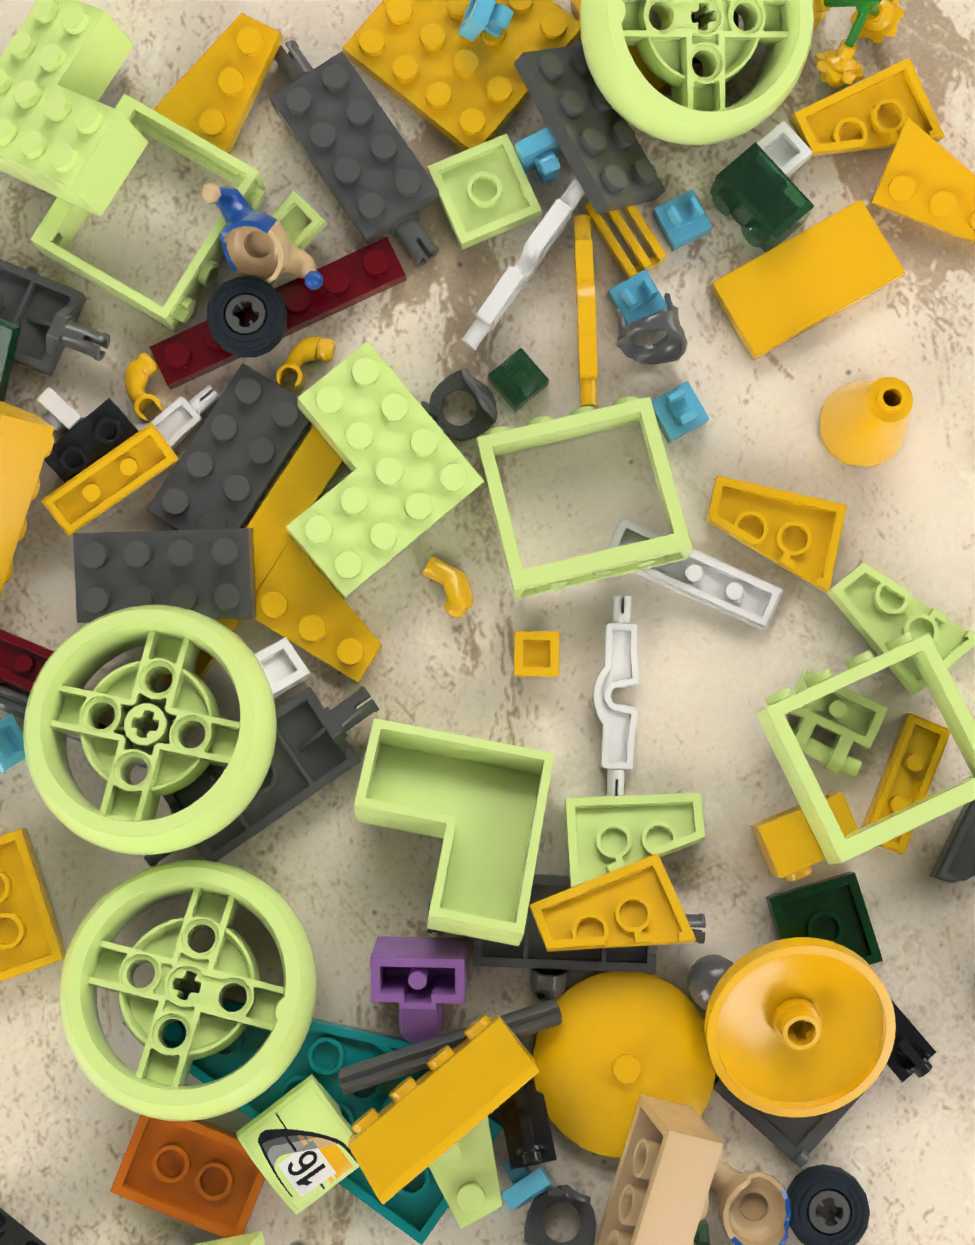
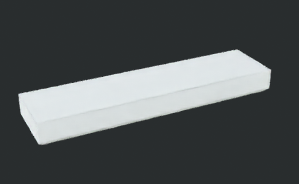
[607,517,784,631]

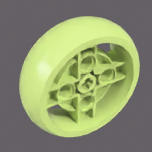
[580,0,814,145]
[23,605,277,855]
[59,860,317,1121]

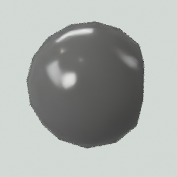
[687,954,734,1010]

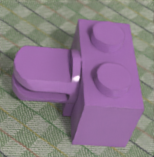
[370,936,468,1044]

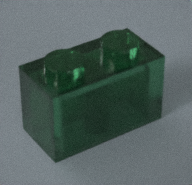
[710,142,814,253]

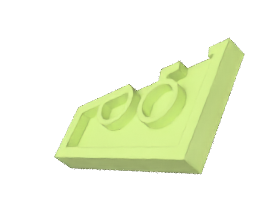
[826,562,975,696]
[565,793,705,888]
[428,1116,503,1229]

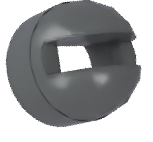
[530,968,567,1000]

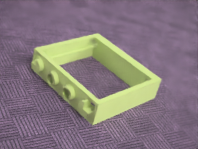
[30,93,265,332]
[476,396,692,600]
[755,632,975,864]

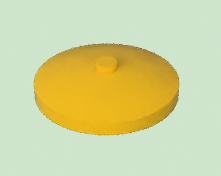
[704,937,896,1117]
[532,971,716,1158]

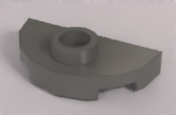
[929,800,975,883]

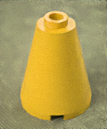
[819,377,913,467]

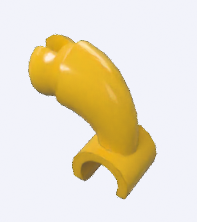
[276,336,336,392]
[125,353,165,423]

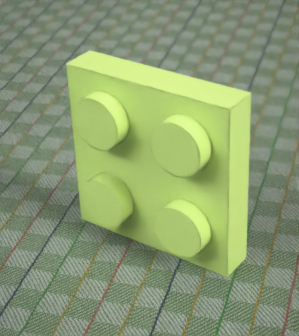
[427,133,542,250]

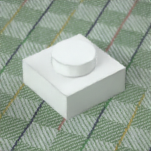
[749,121,813,186]
[37,387,84,435]
[254,637,310,699]

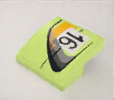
[236,1074,360,1216]

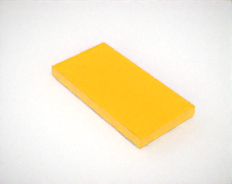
[710,199,906,360]

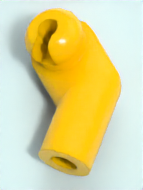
[422,555,474,618]

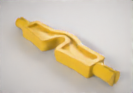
[573,214,599,409]

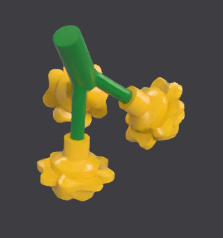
[813,0,905,88]

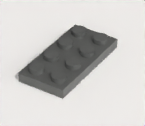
[514,44,666,214]
[146,363,311,530]
[73,528,256,623]

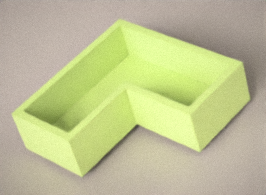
[0,0,149,216]
[286,341,484,599]
[354,718,555,946]

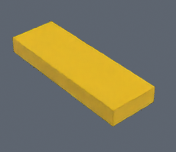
[40,422,179,537]
[861,713,951,855]

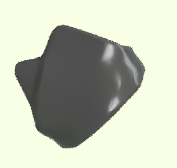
[616,293,688,365]
[421,369,497,442]
[524,1185,596,1245]

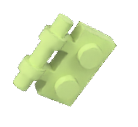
[789,669,888,777]

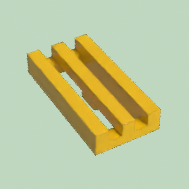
[583,202,667,279]

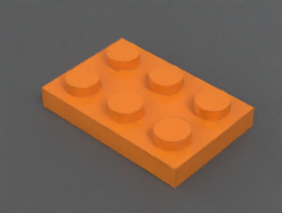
[110,1115,266,1238]

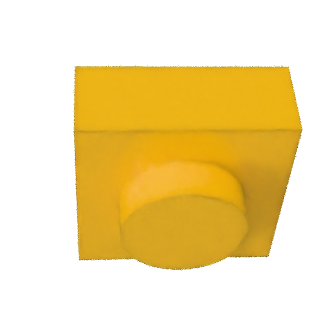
[514,631,559,677]

